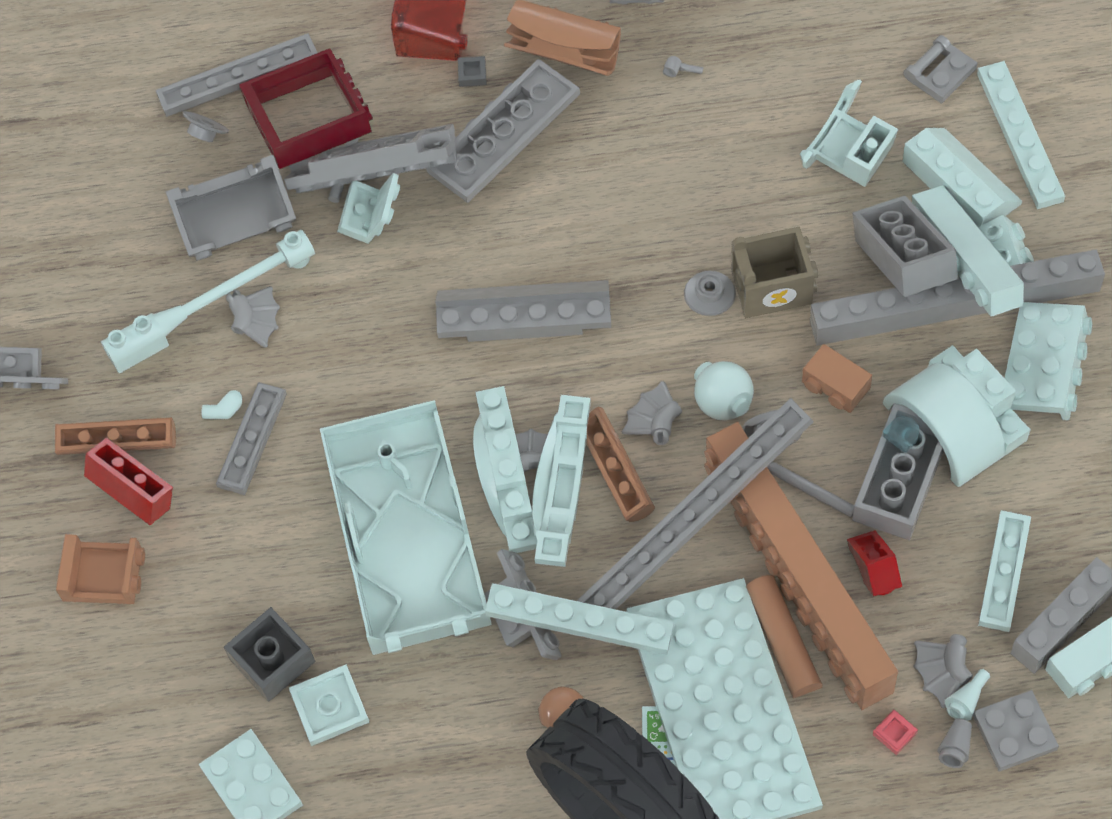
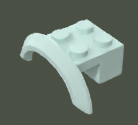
[800,80,898,187]

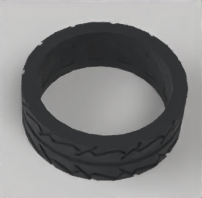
[526,698,719,819]

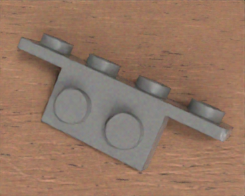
[0,347,68,389]
[484,549,562,660]

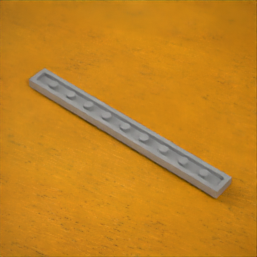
[577,398,814,609]

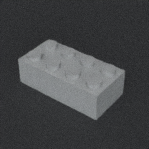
[852,196,958,297]
[852,403,944,541]

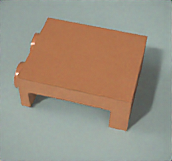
[56,534,145,604]

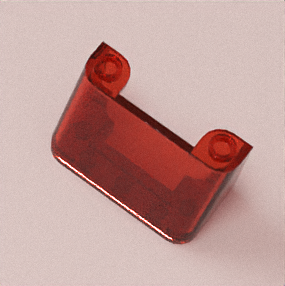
[391,0,468,61]

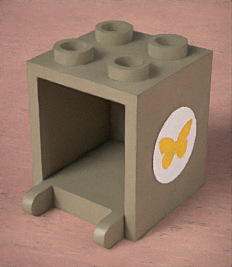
[731,226,818,319]

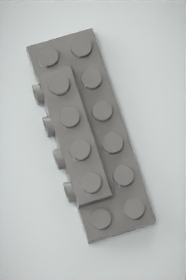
[426,59,580,203]

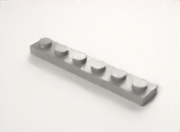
[156,33,317,117]

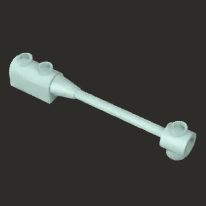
[101,230,315,374]

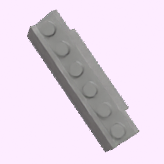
[284,124,456,193]
[435,280,611,342]

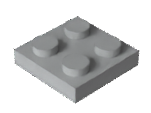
[973,690,1059,772]

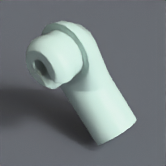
[202,390,242,419]

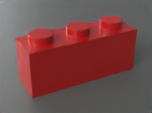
[84,438,173,525]

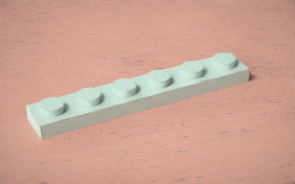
[977,61,1065,209]
[485,583,674,655]

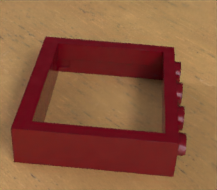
[239,48,373,170]

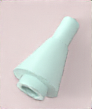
[945,669,990,721]

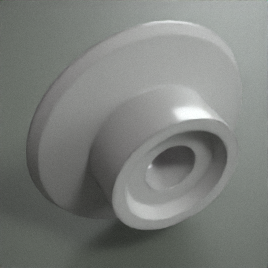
[183,111,229,142]
[684,271,736,316]

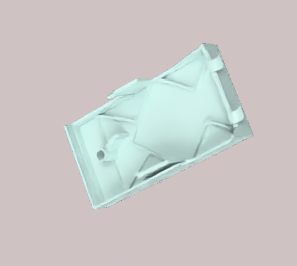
[320,400,492,655]

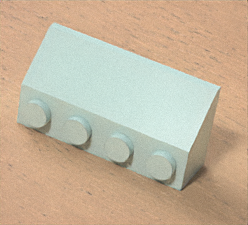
[902,128,1022,227]

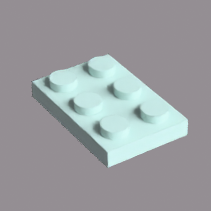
[199,729,303,819]

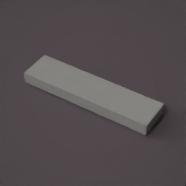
[216,382,287,495]

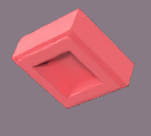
[872,710,918,755]

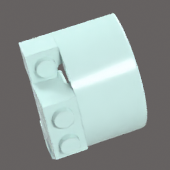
[883,345,1031,487]

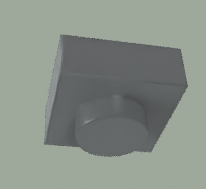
[458,56,487,87]

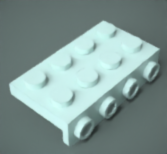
[1005,302,1092,420]

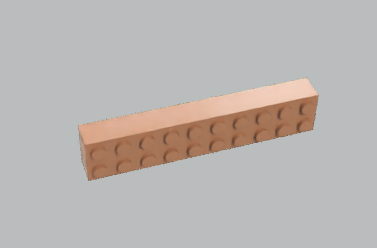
[704,422,898,711]

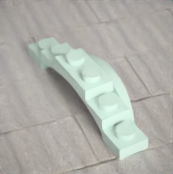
[473,386,537,553]
[532,395,591,567]

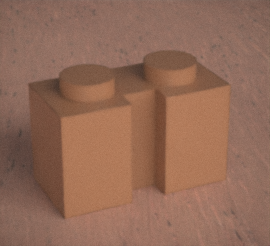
[802,344,872,413]

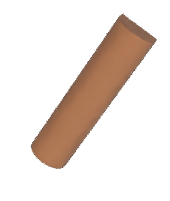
[586,406,655,522]
[55,417,176,455]
[746,575,822,699]

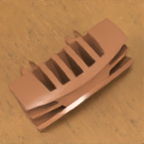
[504,0,621,76]

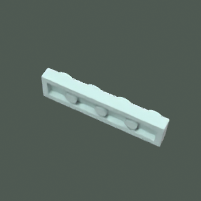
[978,510,1031,632]

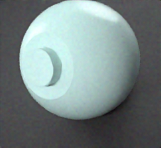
[694,361,754,421]

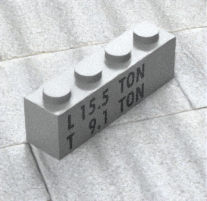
[1010,557,1112,674]

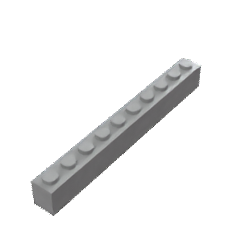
[810,249,1105,346]

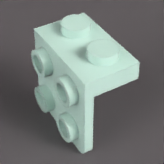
[337,173,400,244]
[978,215,1034,266]

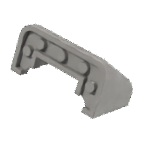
[166,155,296,261]

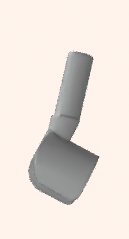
[663,56,703,77]

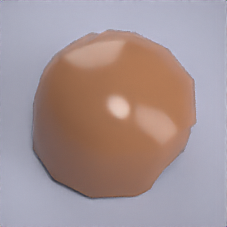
[538,687,584,728]

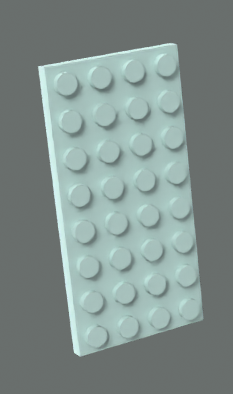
[626,578,823,819]

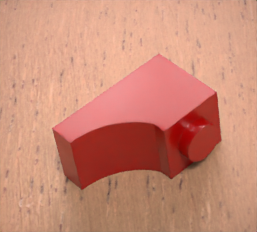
[847,530,902,597]

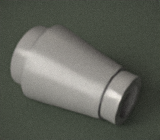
[938,718,972,768]

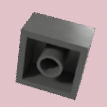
[224,607,316,702]

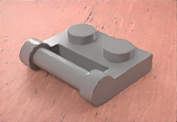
[903,35,978,104]

